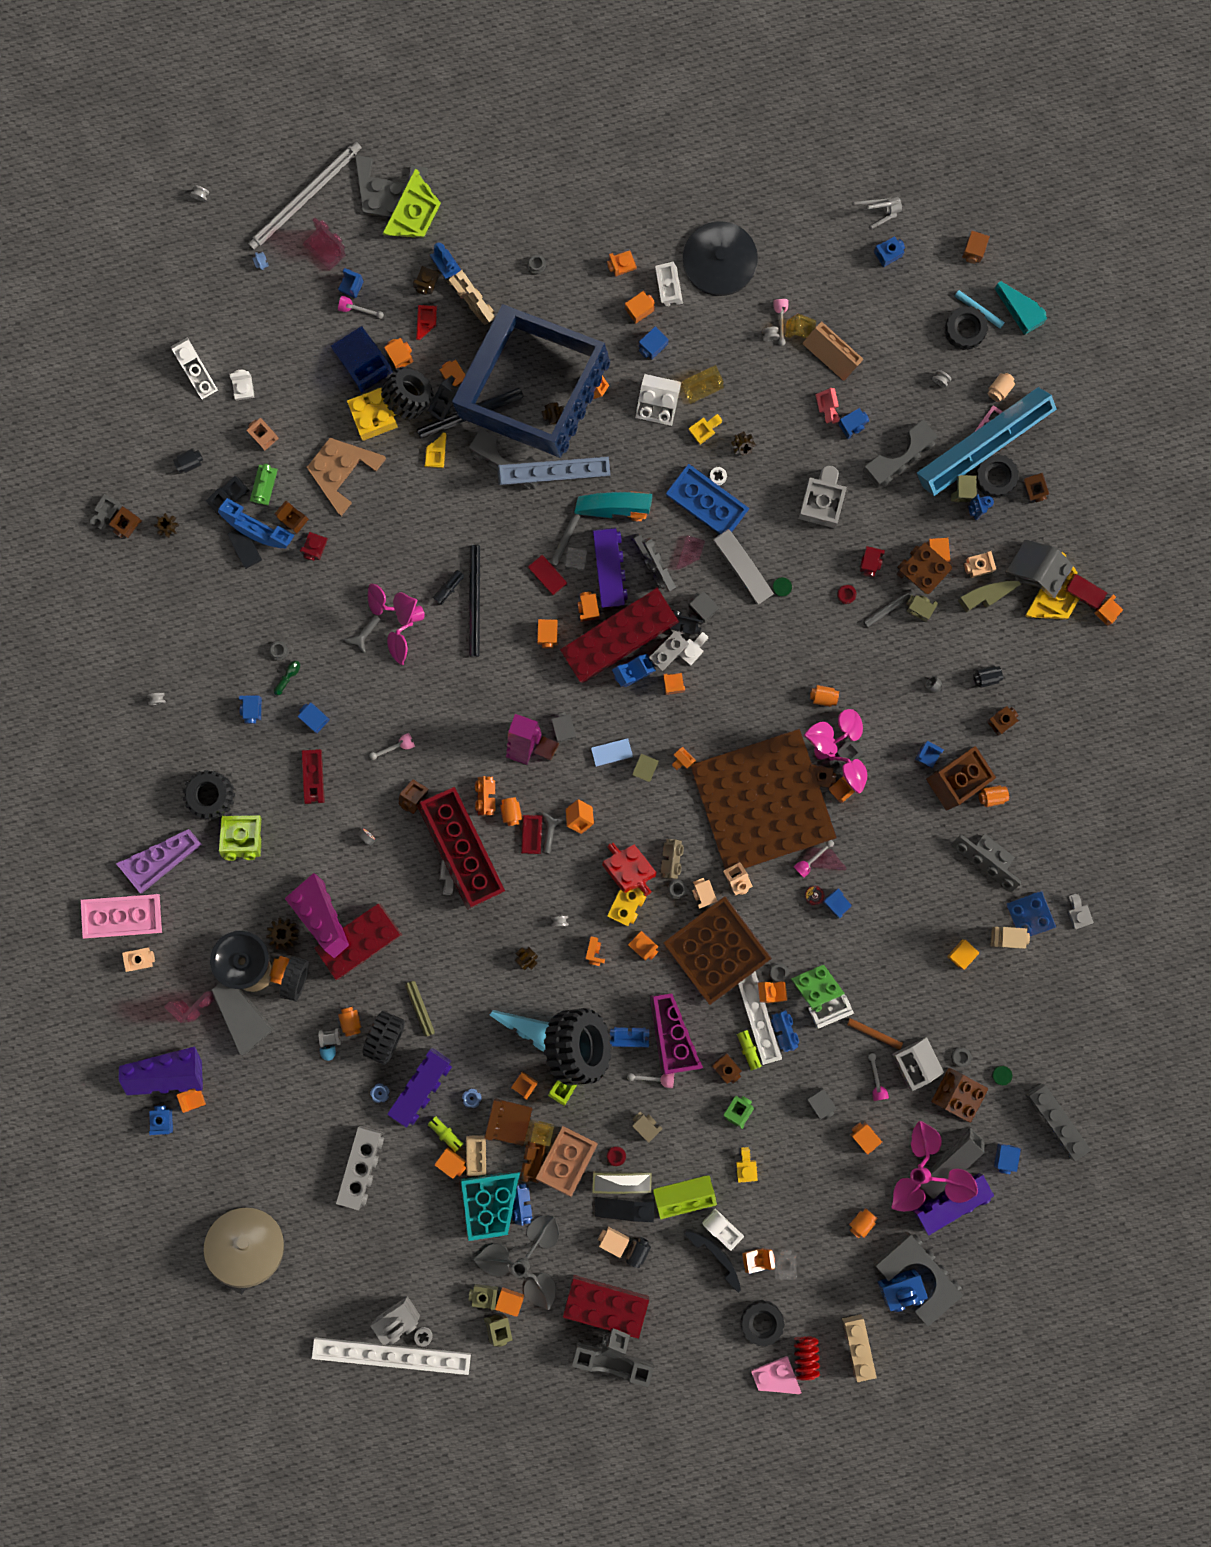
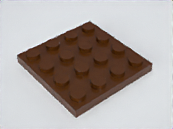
[663,896,772,1005]

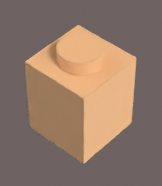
[598,1226,629,1258]

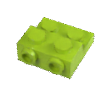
[219,815,261,861]

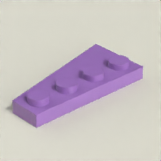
[116,829,202,893]

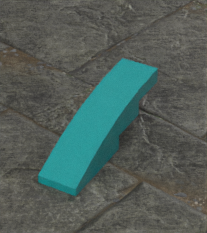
[575,492,652,518]

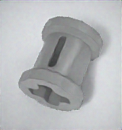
[319,1028,341,1048]

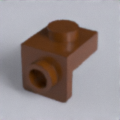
[274,501,309,533]

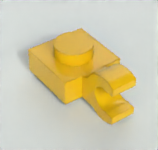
[689,414,722,445]
[736,1147,758,1183]

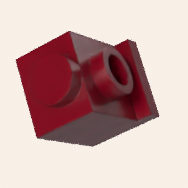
[860,546,885,577]

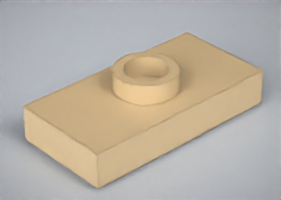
[466,1136,486,1176]

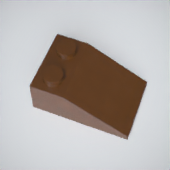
[926,746,996,811]

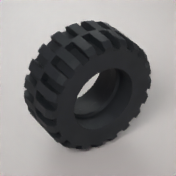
[543,1008,612,1085]

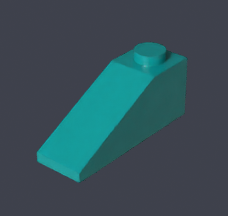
[994,281,1047,335]

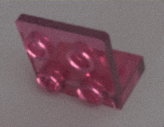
[303,217,346,270]
[164,991,214,1023]

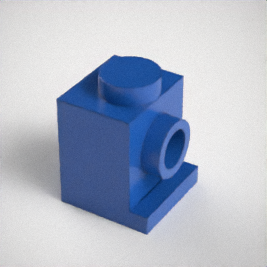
[874,236,905,267]
[838,408,869,439]
[239,696,262,724]
[149,1105,173,1135]

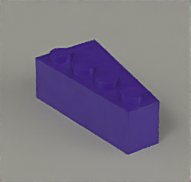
[593,527,628,608]
[119,1046,203,1095]
[913,1173,994,1236]

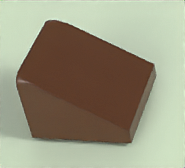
[534,736,559,761]

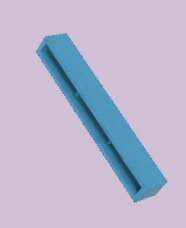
[917,387,1057,496]

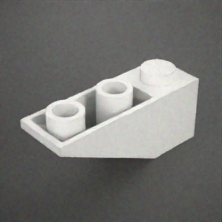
[171,337,218,399]

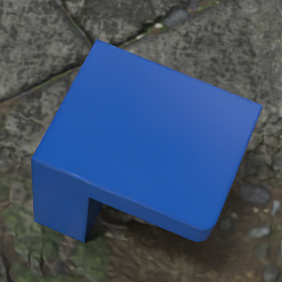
[338,268,364,298]
[915,741,944,768]
[823,888,852,919]

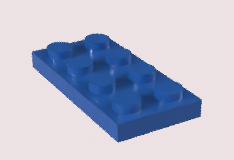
[666,464,749,535]

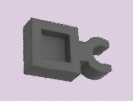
[90,494,122,530]
[829,740,864,773]

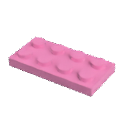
[81,894,162,939]

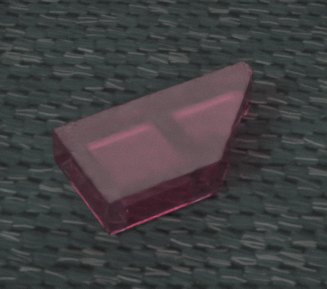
[676,535,705,570]
[810,847,846,871]

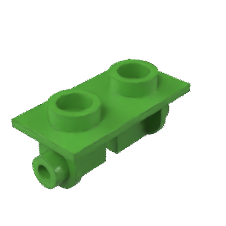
[250,464,278,505]

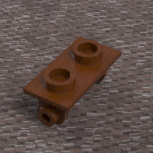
[520,1141,546,1183]

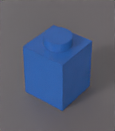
[639,326,669,360]
[298,703,330,733]
[994,1143,1021,1174]

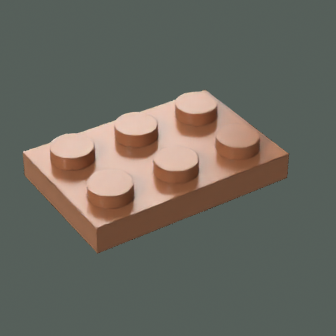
[536,1126,598,1197]

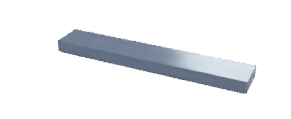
[497,457,610,485]

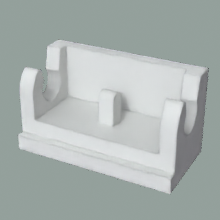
[655,262,683,306]
[808,995,854,1029]

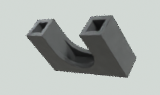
[874,1232,963,1327]

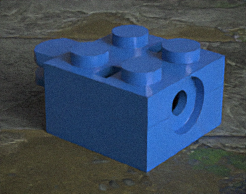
[877,1269,928,1312]

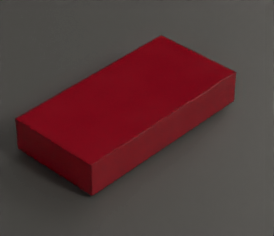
[528,555,567,596]
[1064,574,1107,610]
[521,815,542,854]

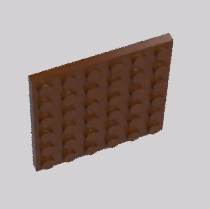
[691,729,837,870]

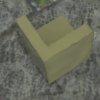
[951,475,977,502]
[632,754,659,782]

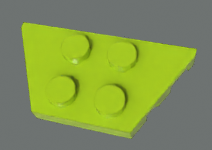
[382,169,441,238]

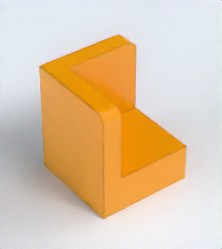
[947,940,979,970]

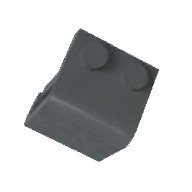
[1005,540,1073,598]

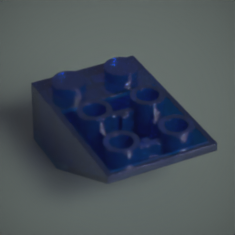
[330,326,393,393]

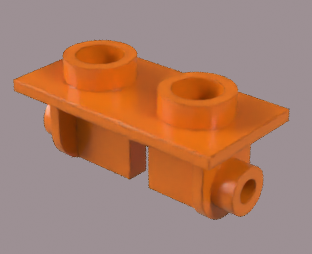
[475,776,496,816]

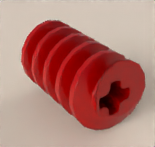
[794,1336,820,1381]

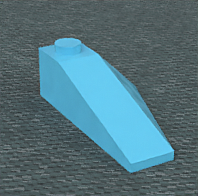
[490,1010,549,1052]

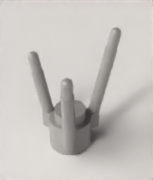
[853,197,902,229]

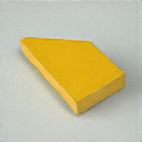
[425,433,447,468]

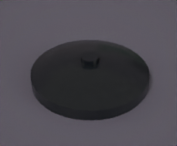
[683,221,758,296]

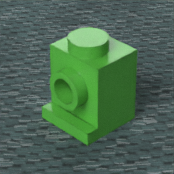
[723,1096,754,1129]

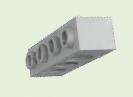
[336,1126,384,1210]

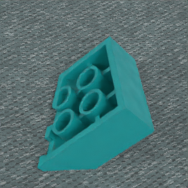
[460,1172,520,1241]

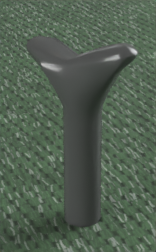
[345,615,381,653]
[541,812,565,853]

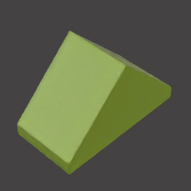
[548,1080,577,1106]

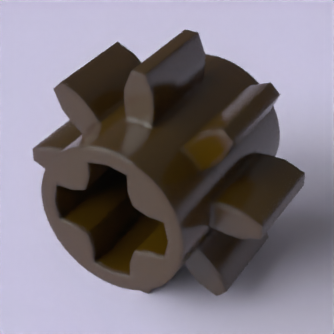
[541,402,564,425]
[731,431,756,457]
[154,513,179,538]
[515,947,538,970]

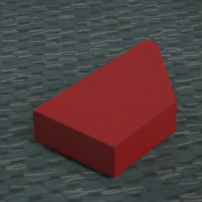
[416,305,437,340]

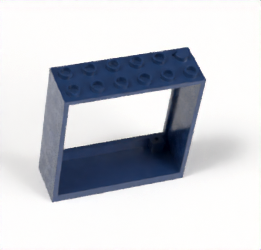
[452,304,610,458]

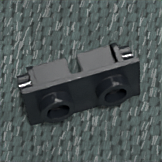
[669,610,703,636]

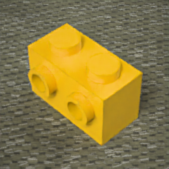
[607,888,646,926]

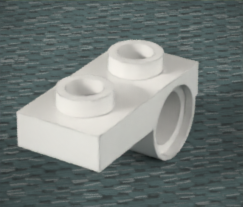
[702,1209,744,1251]

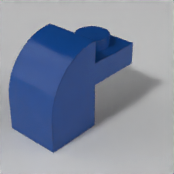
[612,654,656,687]

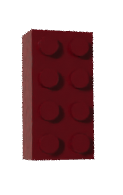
[314,903,402,980]
[563,1275,649,1339]

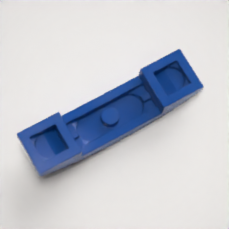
[218,498,295,549]

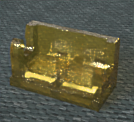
[681,365,724,404]

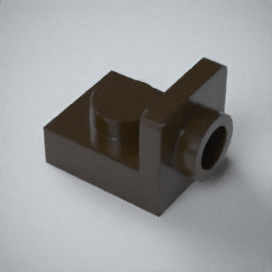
[413,266,440,295]

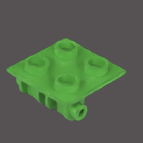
[791,965,845,1012]

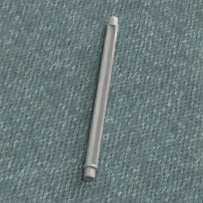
[248,142,361,250]

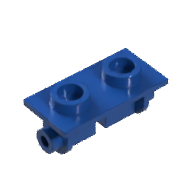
[430,243,461,279]
[968,494,994,520]
[771,1010,799,1052]
[610,1027,649,1047]
[512,1183,533,1226]

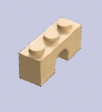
[991,927,1030,948]
[842,1315,877,1382]

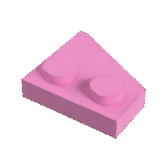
[751,1356,802,1394]

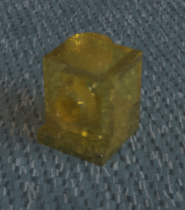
[531,1120,554,1146]

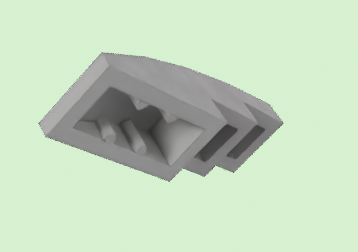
[713,529,774,605]

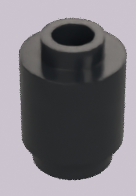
[173,448,203,473]
[973,665,1003,688]
[626,1237,651,1268]

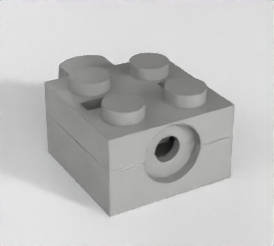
[798,466,847,528]
[371,1296,420,1346]

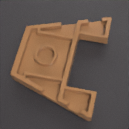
[307,438,386,516]

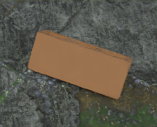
[803,321,863,381]

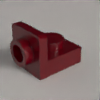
[300,532,328,561]

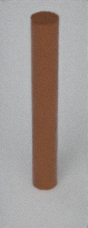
[847,1018,903,1050]

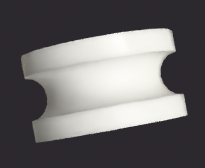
[710,467,727,485]

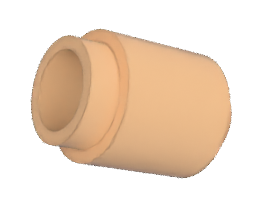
[988,373,1015,402]

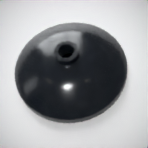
[210,931,269,989]

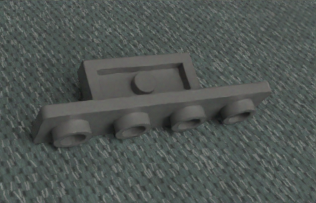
[951,833,1022,892]

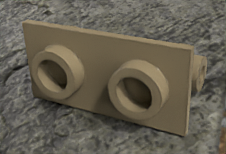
[661,839,684,879]

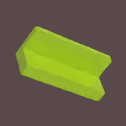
[653,1175,717,1219]

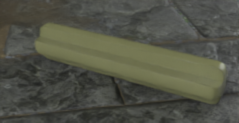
[405,981,435,1037]

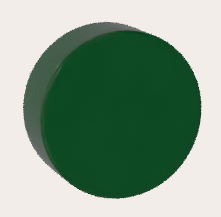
[773,577,792,597]
[992,1066,1013,1086]

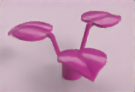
[368,583,424,665]
[804,709,867,794]
[892,1121,978,1212]

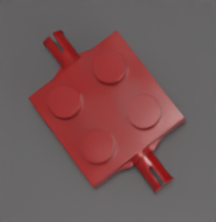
[602,843,657,896]

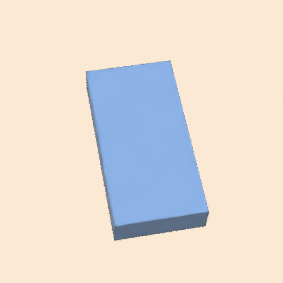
[591,738,633,767]

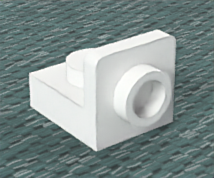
[230,370,254,400]

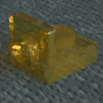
[785,314,816,338]

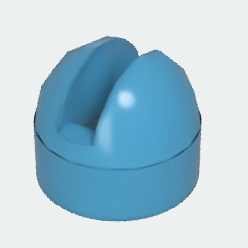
[320,1045,336,1061]

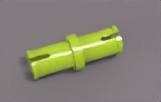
[736,1030,762,1071]
[428,1116,464,1152]

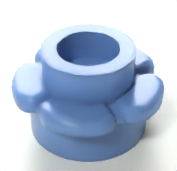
[253,252,269,270]
[370,1083,390,1103]
[462,1089,482,1108]

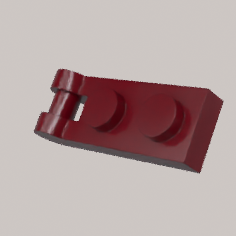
[302,749,325,804]

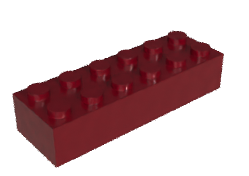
[560,588,679,683]
[417,787,505,910]

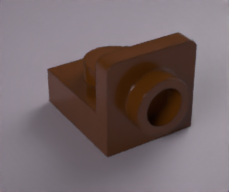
[399,779,429,814]

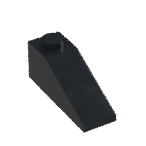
[595,1197,654,1223]

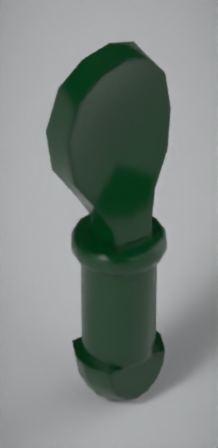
[274,660,300,696]

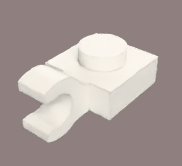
[679,632,708,666]

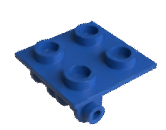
[1007,891,1056,936]

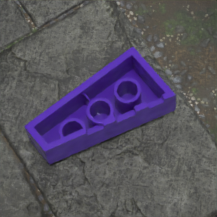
[387,1048,452,1128]

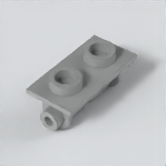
[649,631,689,671]

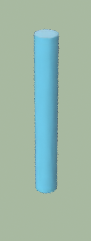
[955,290,1005,328]

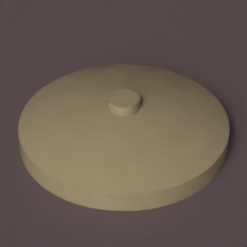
[204,1208,284,1288]

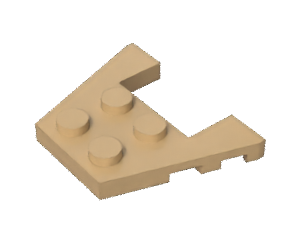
[447,270,495,325]

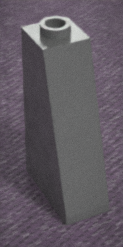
[212,980,275,1056]
[920,1127,984,1199]

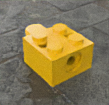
[347,388,398,441]

